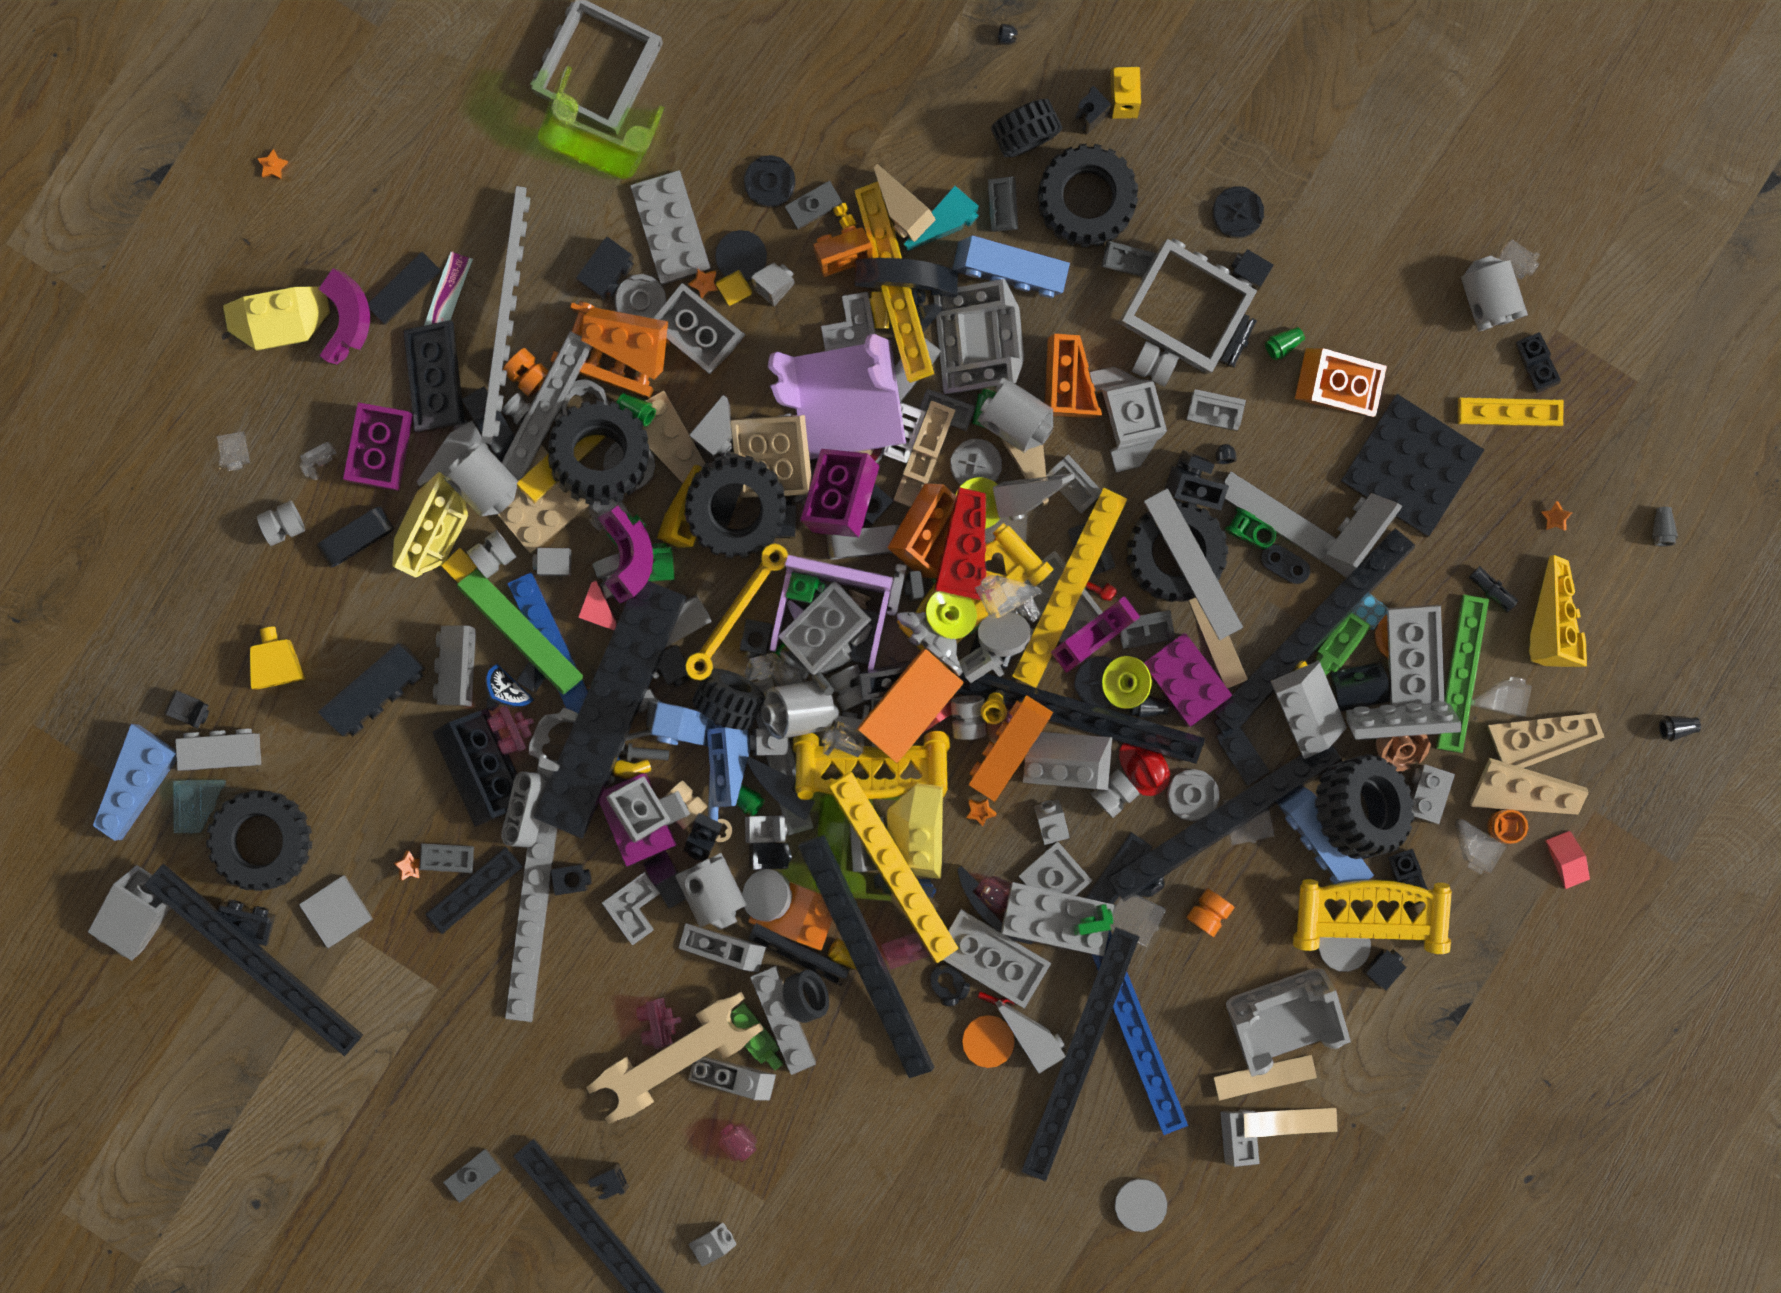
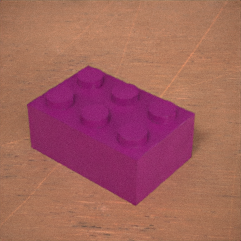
[343,402,413,492]
[801,448,879,538]
[1144,633,1232,727]
[599,773,677,866]

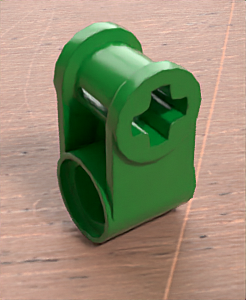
[1224,507,1276,550]

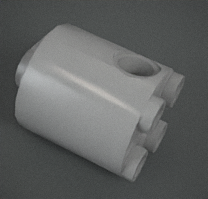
[1461,256,1528,332]
[978,378,1053,453]
[442,441,518,517]
[761,680,839,740]
[675,853,746,930]

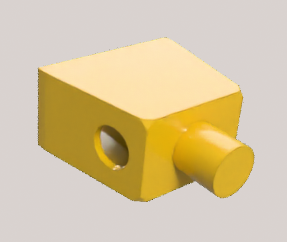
[1111,67,1141,119]
[250,627,305,690]

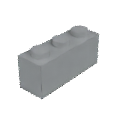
[176,729,261,771]

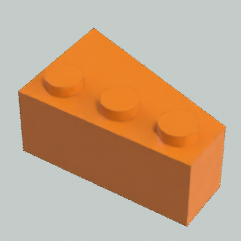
[581,307,668,380]
[1045,334,1102,419]
[887,484,956,579]

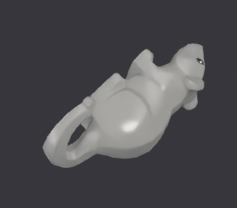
[897,612,963,677]

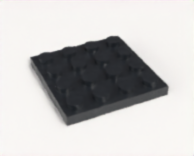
[1340,394,1485,537]

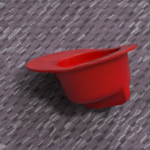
[1119,743,1170,796]

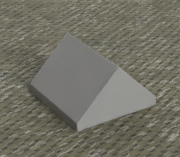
[606,776,671,843]

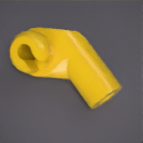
[612,759,651,780]

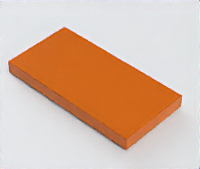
[857,648,964,763]

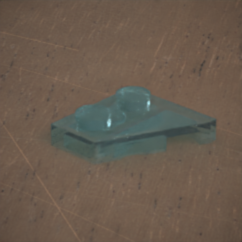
[173,780,226,833]

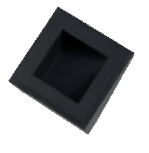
[517,661,546,693]

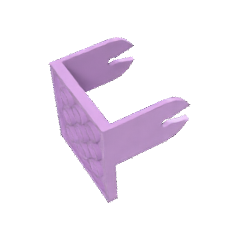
[768,334,906,460]
[770,555,892,671]

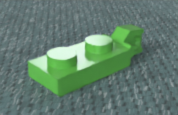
[1316,613,1371,677]
[730,1002,783,1071]

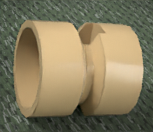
[666,780,708,830]

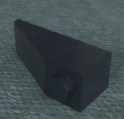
[462,386,515,463]
[859,660,913,700]

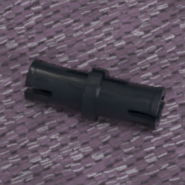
[1220,314,1257,368]
[1468,566,1519,613]

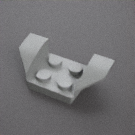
[1089,367,1167,472]

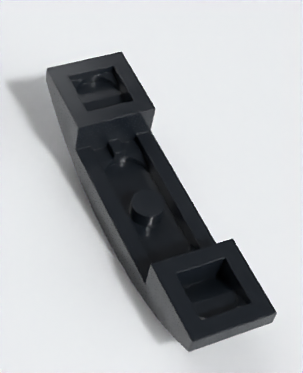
[855,258,958,298]
[957,865,1034,945]

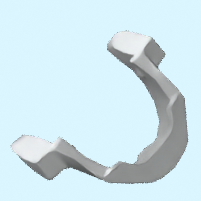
[554,379,611,426]
[529,708,578,772]

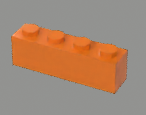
[969,695,1053,802]

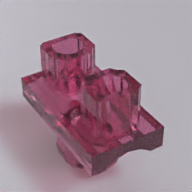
[487,706,534,755]
[881,932,930,970]
[636,998,682,1049]

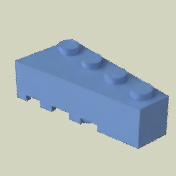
[952,236,1070,298]
[652,702,715,746]
[93,724,177,841]
[1277,786,1374,884]

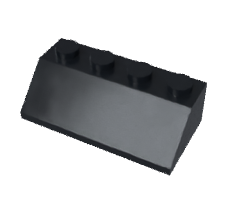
[318,643,426,737]
[432,708,518,827]

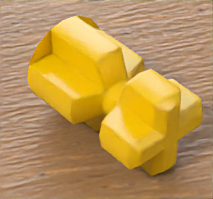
[833,203,857,229]

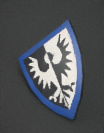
[485,663,534,711]

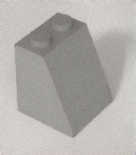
[88,865,171,961]

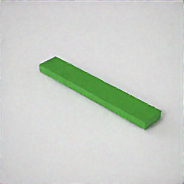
[457,569,583,695]
[1435,594,1489,753]

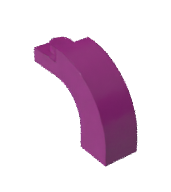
[318,268,370,365]
[598,505,653,603]
[1051,596,1140,673]

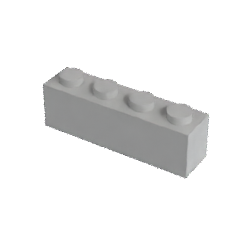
[751,965,816,1075]

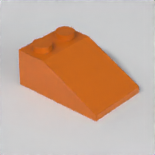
[813,226,873,277]
[1295,348,1387,417]
[748,881,833,951]

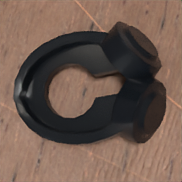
[931,965,970,1007]

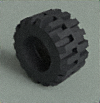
[991,99,1063,157]
[692,668,765,730]

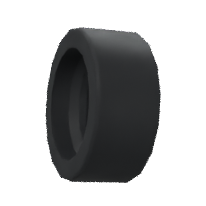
[783,970,829,1023]

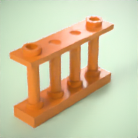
[551,301,671,399]

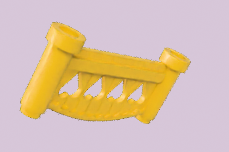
[897,523,1054,668]
[686,544,788,680]
[793,731,950,800]
[1293,879,1452,954]

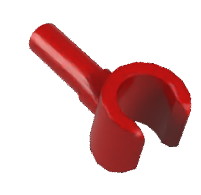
[1085,582,1117,601]
[978,992,1015,1006]

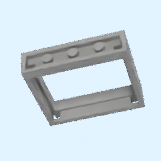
[531,0,663,134]
[1118,238,1257,374]

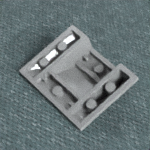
[934,279,1024,395]

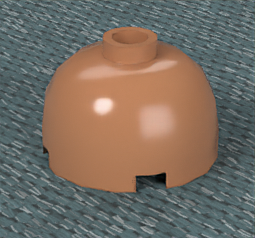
[1376,734,1431,772]

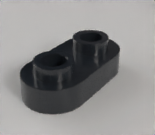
[1261,545,1310,584]

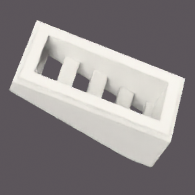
[883,403,926,463]

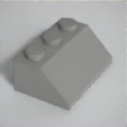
[653,283,745,373]
[1322,493,1402,578]
[433,626,476,707]
[1270,660,1347,759]
[1023,732,1112,790]

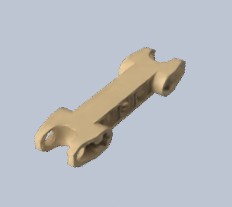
[586,992,764,1125]

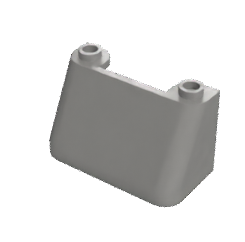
[1226,968,1351,1077]

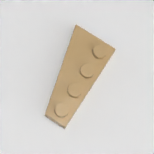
[642,391,705,483]
[1486,713,1604,768]
[1470,758,1589,815]

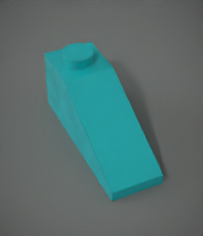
[904,186,979,252]

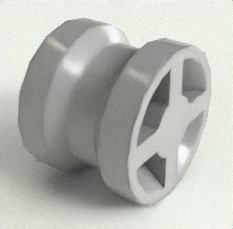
[502,393,532,426]

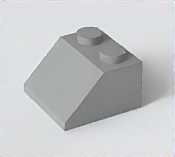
[690,395,733,459]

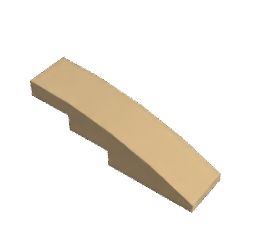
[893,401,955,508]

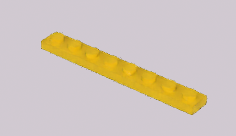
[854,181,934,383]
[1012,488,1128,688]
[827,772,959,963]

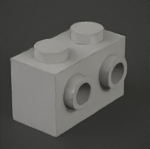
[1409,764,1455,824]

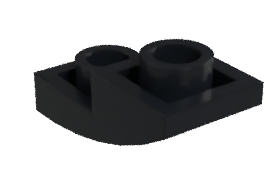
[1516,332,1561,393]
[683,813,722,861]
[1388,848,1428,909]

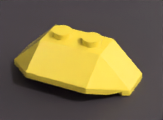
[223,287,331,351]
[392,472,468,577]
[887,783,943,879]

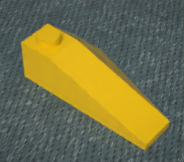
[1529,555,1587,667]

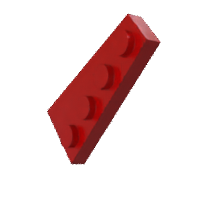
[934,487,986,601]

